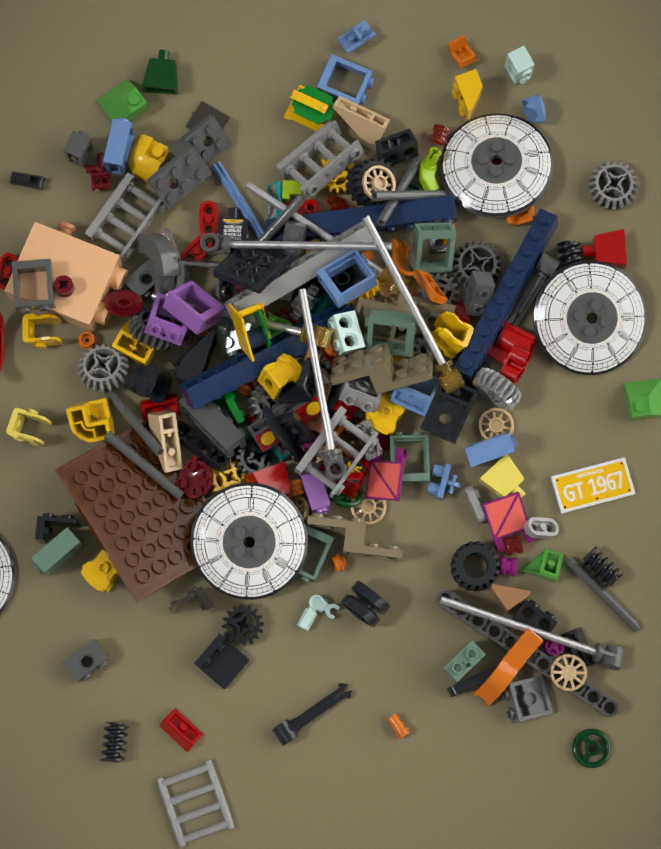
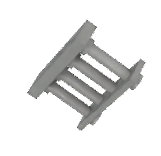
[276,118,364,201]
[85,172,166,262]
[294,406,379,498]

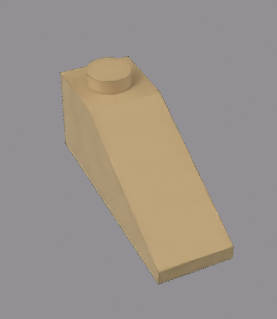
[333,96,390,145]
[148,410,183,473]

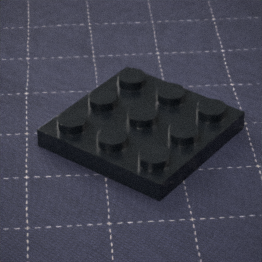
[213,238,294,294]

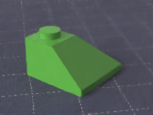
[97,79,149,122]
[623,379,661,421]

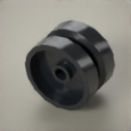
[341,580,391,628]

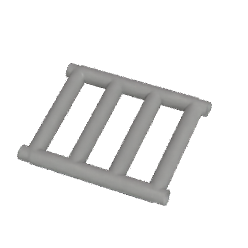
[156,759,235,848]

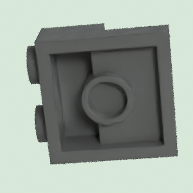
[501,675,553,724]

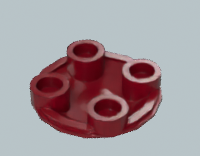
[176,460,214,498]

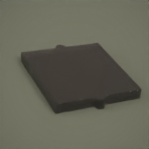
[186,101,230,141]

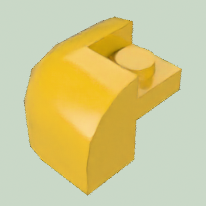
[127,134,169,184]
[66,397,115,442]

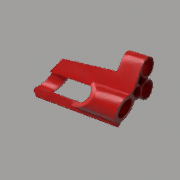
[456,299,535,385]

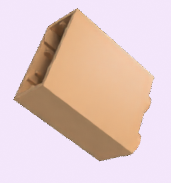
[4,222,128,333]

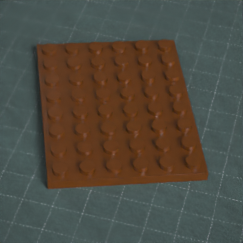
[54,419,207,603]

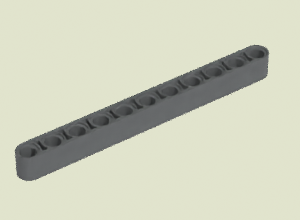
[436,590,619,717]

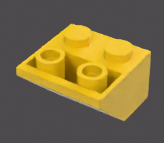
[451,69,483,122]
[112,318,157,366]

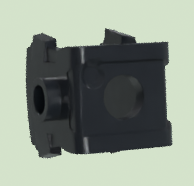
[124,363,172,404]

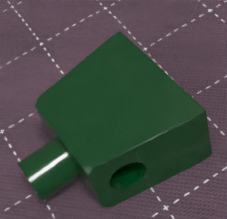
[142,49,179,95]

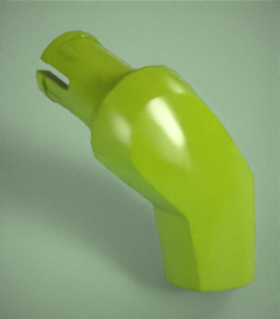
[419,147,442,190]

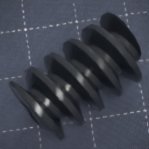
[557,240,584,268]
[582,546,624,589]
[100,722,129,763]

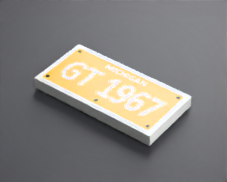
[550,457,636,514]

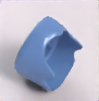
[522,94,546,123]

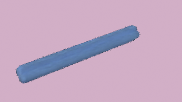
[212,162,265,239]

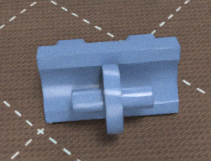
[337,20,376,54]
[427,463,461,501]

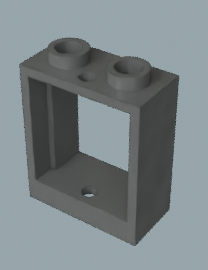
[12,259,56,313]
[177,259,229,302]

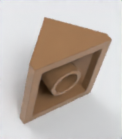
[489,584,531,614]

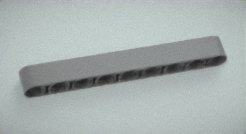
[224,221,374,320]

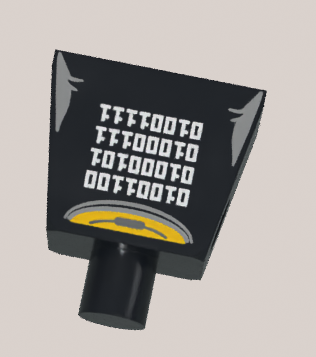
[214,208,249,251]

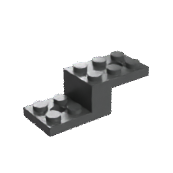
[147,114,232,209]

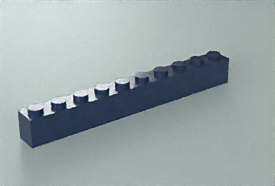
[266,195,457,242]
[453,209,558,384]
[179,303,356,410]

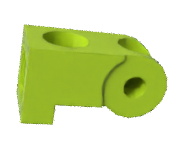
[282,180,317,203]

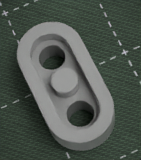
[464,486,486,524]
[524,517,559,539]

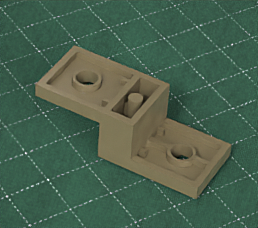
[356,294,456,343]
[330,344,434,394]
[307,513,403,562]

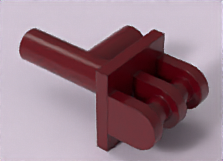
[85,152,112,191]

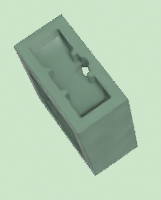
[411,222,456,273]
[364,309,417,357]
[389,432,430,484]
[298,525,334,583]
[32,527,84,576]
[441,640,486,684]

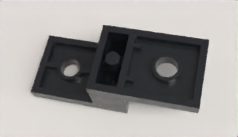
[420,349,492,444]

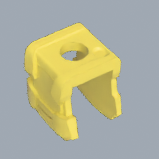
[6,408,52,447]

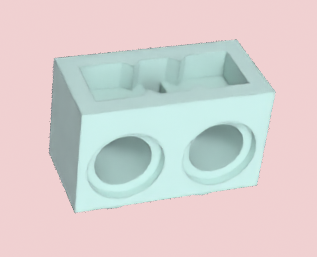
[504,46,535,85]
[327,310,365,356]

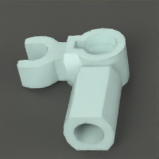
[297,595,340,631]

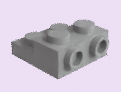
[339,376,381,413]

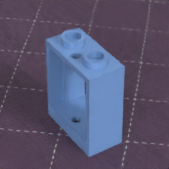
[317,54,374,105]
[103,118,135,176]
[316,250,378,308]
[390,375,442,416]
[464,432,517,467]

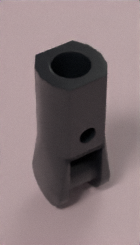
[10,171,46,191]

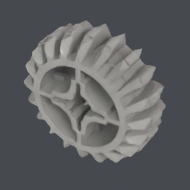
[588,159,639,210]
[77,342,130,393]
[472,368,522,410]

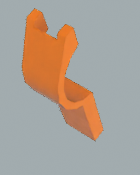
[391,237,448,305]
[473,628,543,707]

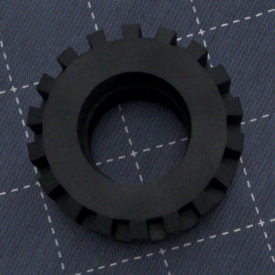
[346,157,398,207]
[450,541,500,592]

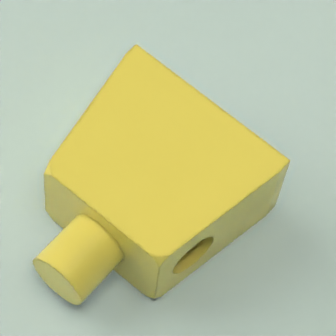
[479,454,526,498]

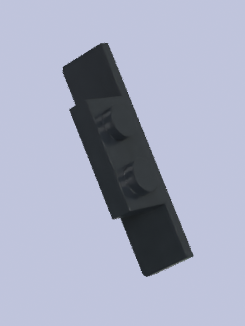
[262,405,313,463]

